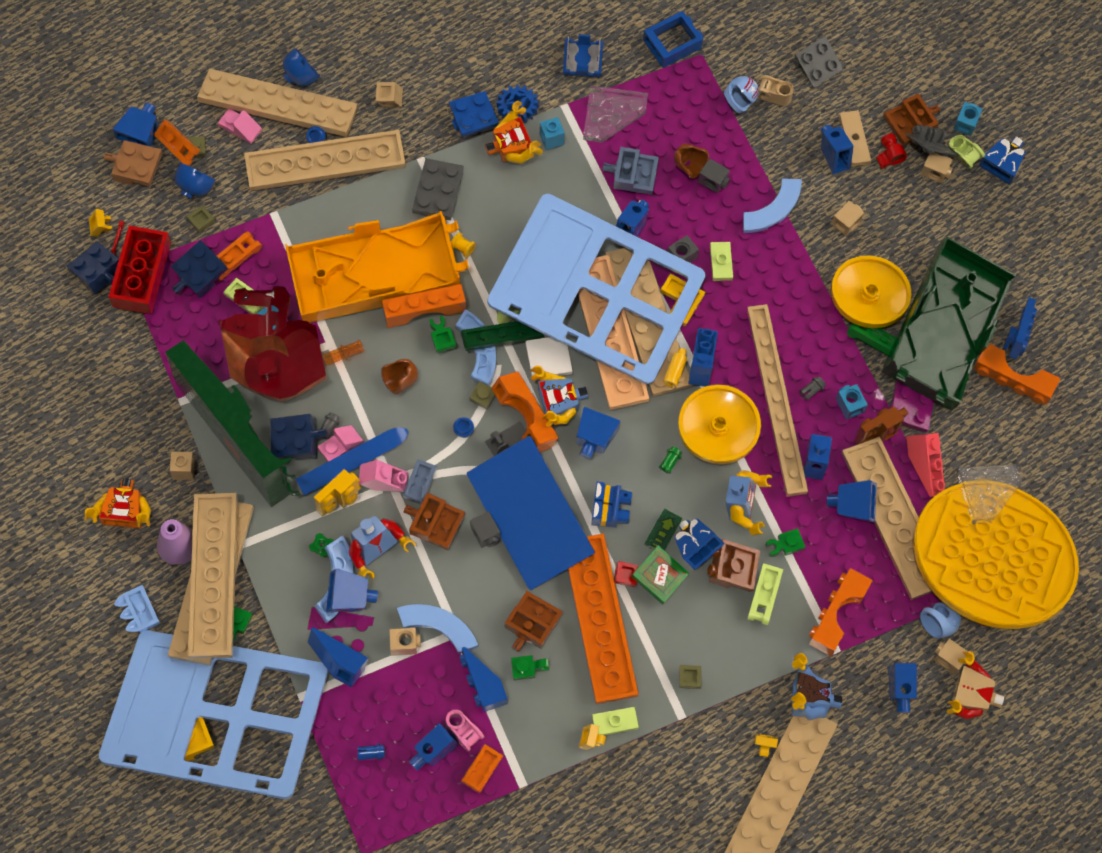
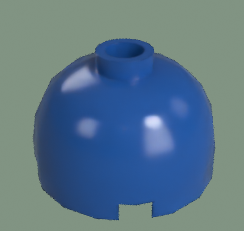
[283,48,320,87]
[175,163,215,198]

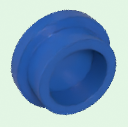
[306,126,326,143]
[453,417,474,438]

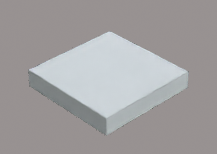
[525,336,573,380]

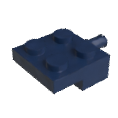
[171,240,228,299]
[67,241,119,294]
[270,414,327,460]

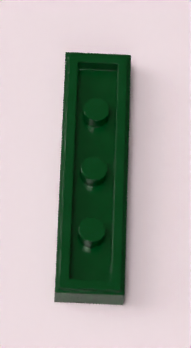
[461,321,544,351]

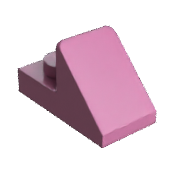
[218,109,262,144]
[317,425,364,462]

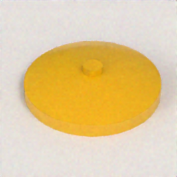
[831,256,911,328]
[678,385,761,464]

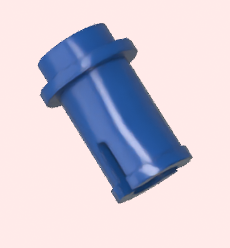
[357,743,385,761]

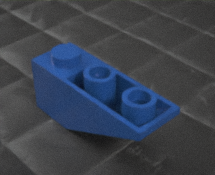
[688,328,718,387]
[308,627,368,688]
[459,647,508,713]

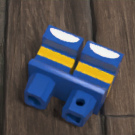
[591,481,632,527]

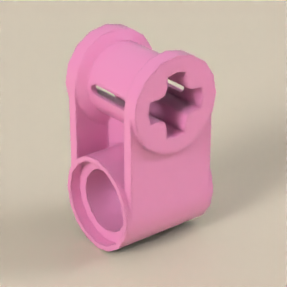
[445,710,484,752]

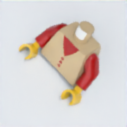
[947,651,1004,720]

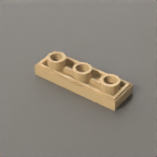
[839,110,871,167]

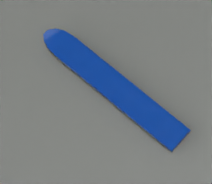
[295,427,409,495]

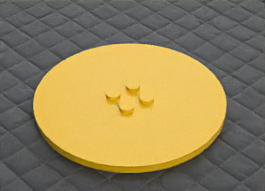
[913,481,1079,629]

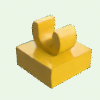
[89,209,112,237]
[578,724,606,750]
[754,733,778,757]

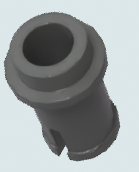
[799,376,826,401]
[320,412,340,440]

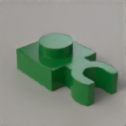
[430,316,456,353]
[765,528,805,557]

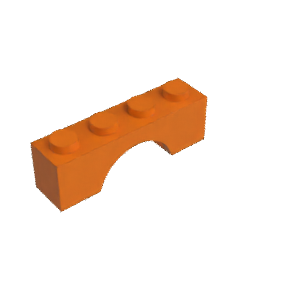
[382,284,466,328]
[973,343,1061,405]
[491,371,558,452]
[809,568,873,657]

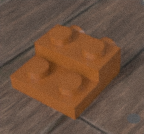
[707,539,760,592]

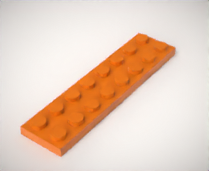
[568,533,639,704]

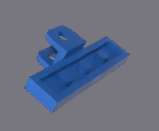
[1003,297,1037,359]

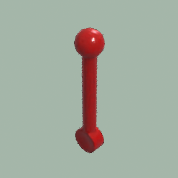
[110,220,125,256]

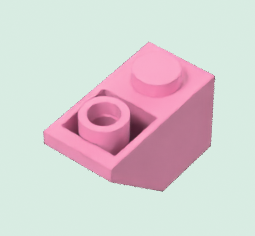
[359,460,408,492]

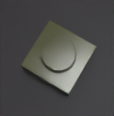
[185,136,206,158]
[187,205,215,233]
[469,381,495,410]
[679,665,701,689]

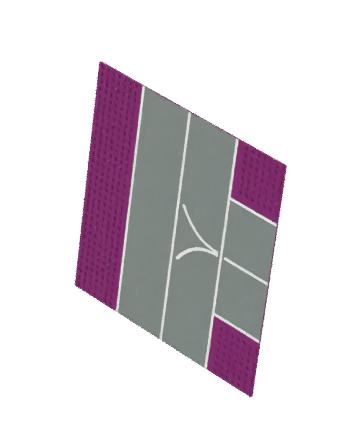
[143,55,942,853]

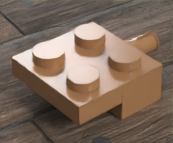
[104,140,162,186]

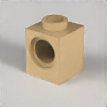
[376,82,403,107]
[920,152,953,183]
[831,201,864,236]
[170,452,195,480]
[390,628,421,656]
[934,638,967,675]

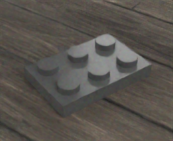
[412,158,464,221]

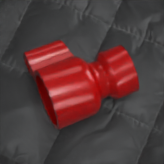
[876,133,907,169]

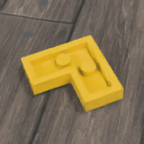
[660,274,705,327]

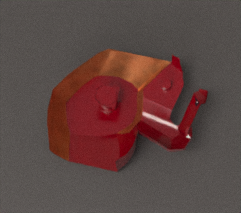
[219,286,327,402]

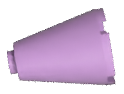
[157,519,193,565]

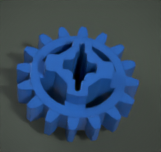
[496,85,538,123]

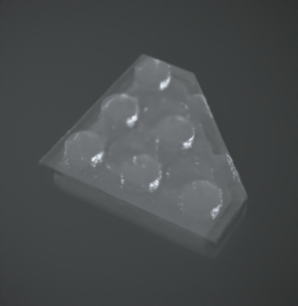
[583,86,648,142]
[956,464,1022,524]

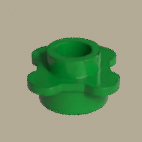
[309,533,333,557]

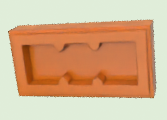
[461,744,503,794]

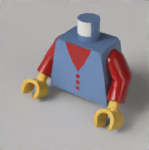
[348,516,415,579]

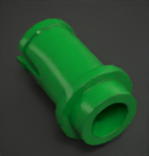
[659,446,682,474]

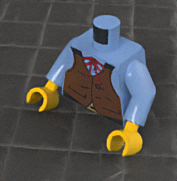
[791,653,842,721]

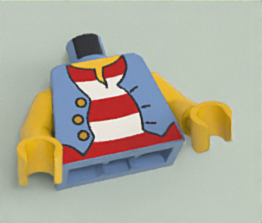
[530,365,588,427]
[726,470,772,536]

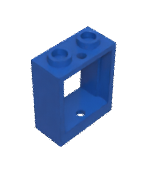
[643,11,703,68]

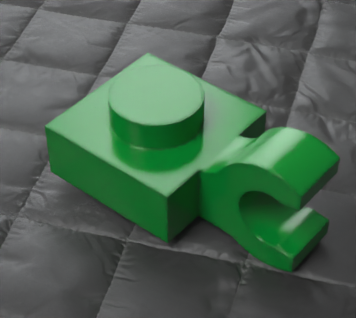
[233,606,253,642]
[511,655,549,681]

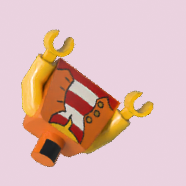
[485,101,543,164]
[84,478,151,529]

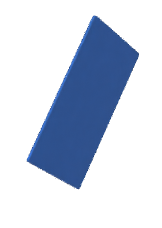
[467,436,595,590]

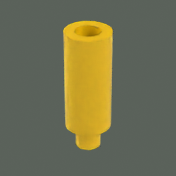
[663,348,687,388]

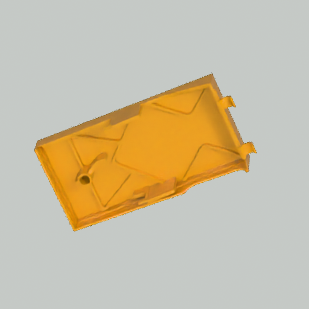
[285,211,469,323]

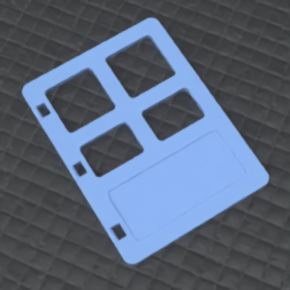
[487,194,705,384]
[99,630,328,799]

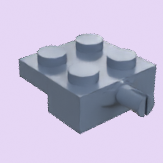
[603,147,659,195]

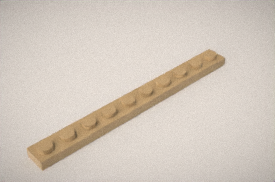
[747,304,808,497]

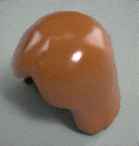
[674,143,709,179]
[381,358,418,394]

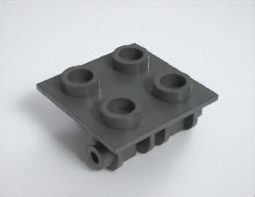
[794,36,844,88]
[906,124,958,157]
[485,422,542,456]

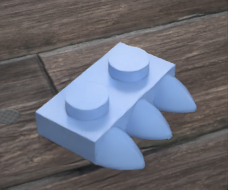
[114,585,160,633]

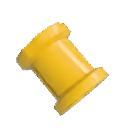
[451,232,476,258]

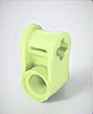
[949,135,985,169]

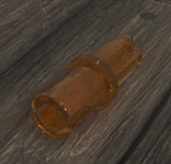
[323,340,364,365]

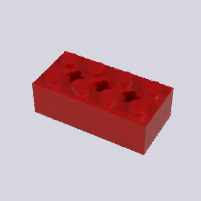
[108,225,171,314]

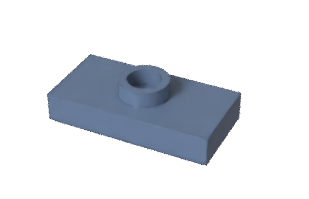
[403,459,437,504]

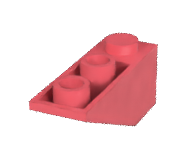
[906,433,945,497]

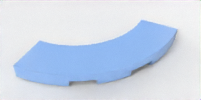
[743,179,802,233]
[455,309,496,386]
[314,535,353,623]
[397,604,478,654]

